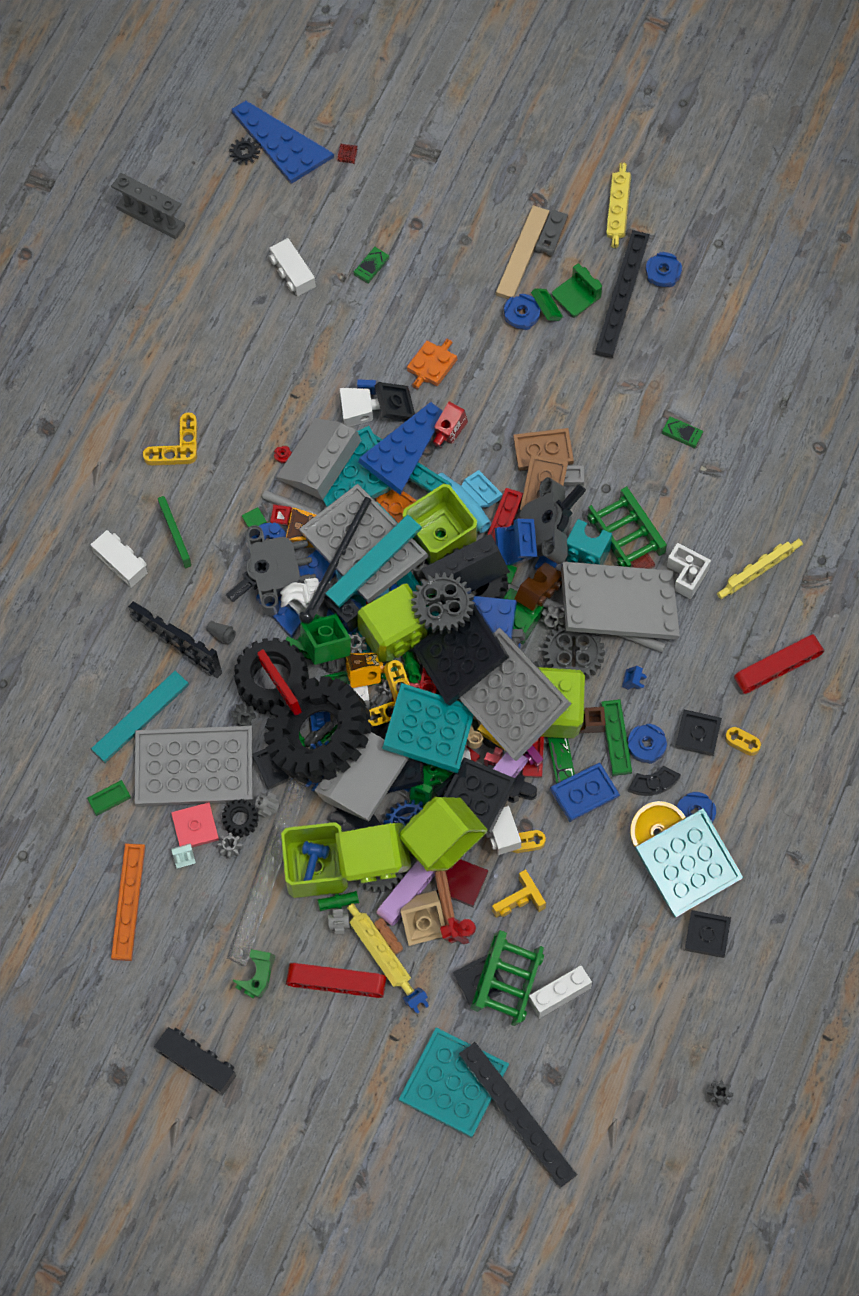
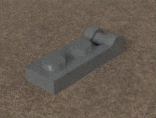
[535,209,568,256]

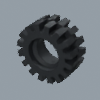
[222,799,258,838]

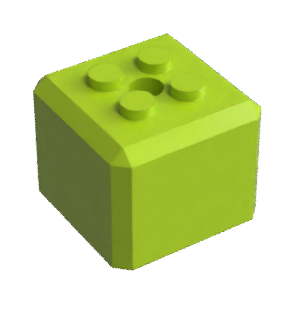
[403,484,477,565]
[358,584,428,662]
[538,667,585,739]
[400,797,488,871]
[281,822,348,898]
[335,823,411,883]

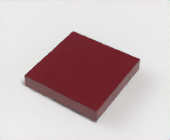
[437,859,489,907]

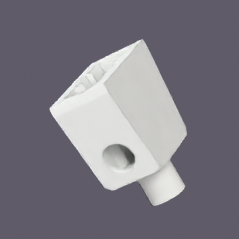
[340,388,380,427]

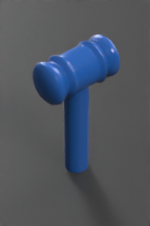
[302,841,330,881]

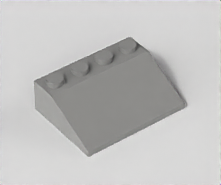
[276,418,362,500]
[315,732,409,821]

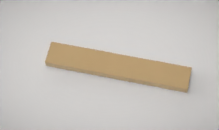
[496,206,550,299]

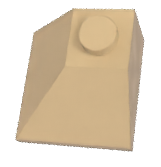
[400,890,445,946]

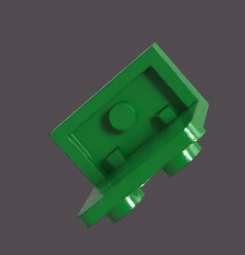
[552,263,602,317]

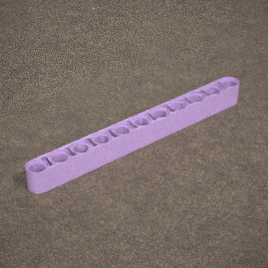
[376,752,528,926]

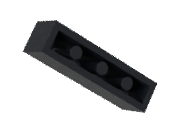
[154,1027,236,1096]

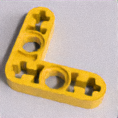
[143,412,197,465]
[368,660,410,727]

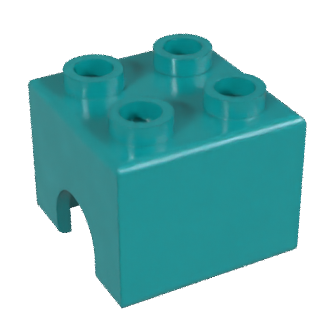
[566,519,612,565]

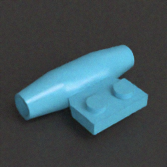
[438,470,503,533]

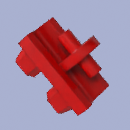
[440,917,476,944]

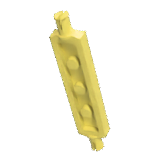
[607,163,631,248]
[717,538,803,600]
[347,904,414,996]

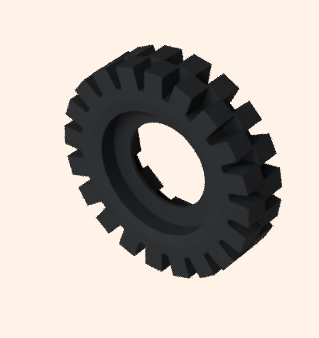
[264,676,371,783]

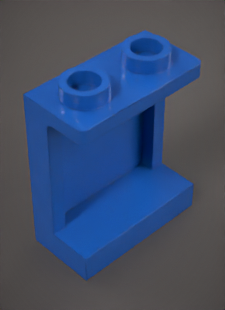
[495,519,537,565]

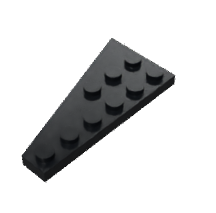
[128,601,222,679]

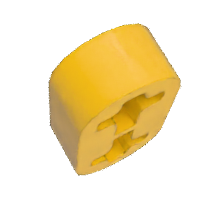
[725,727,761,756]
[512,830,546,853]

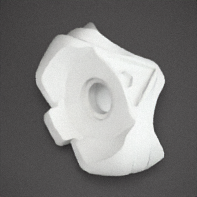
[280,578,332,614]

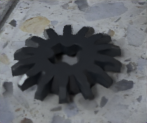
[229,137,260,165]

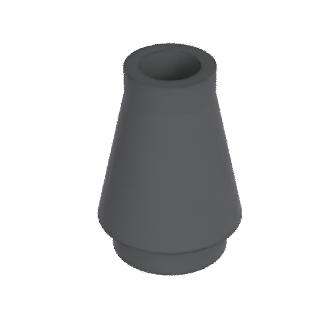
[206,621,236,644]

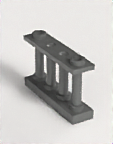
[111,173,186,239]

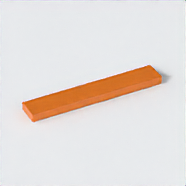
[111,843,145,961]

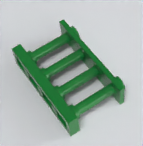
[587,486,667,567]
[470,930,544,1026]

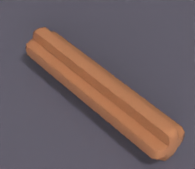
[435,871,455,925]

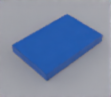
[550,762,620,822]

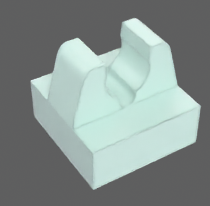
[171,843,196,868]

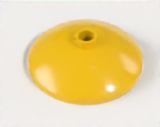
[630,801,686,847]

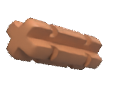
[374,918,403,955]

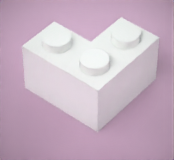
[667,543,711,599]
[485,806,521,855]

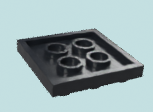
[444,757,517,834]

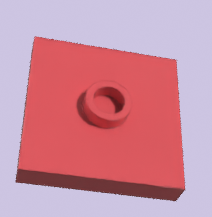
[171,802,219,847]

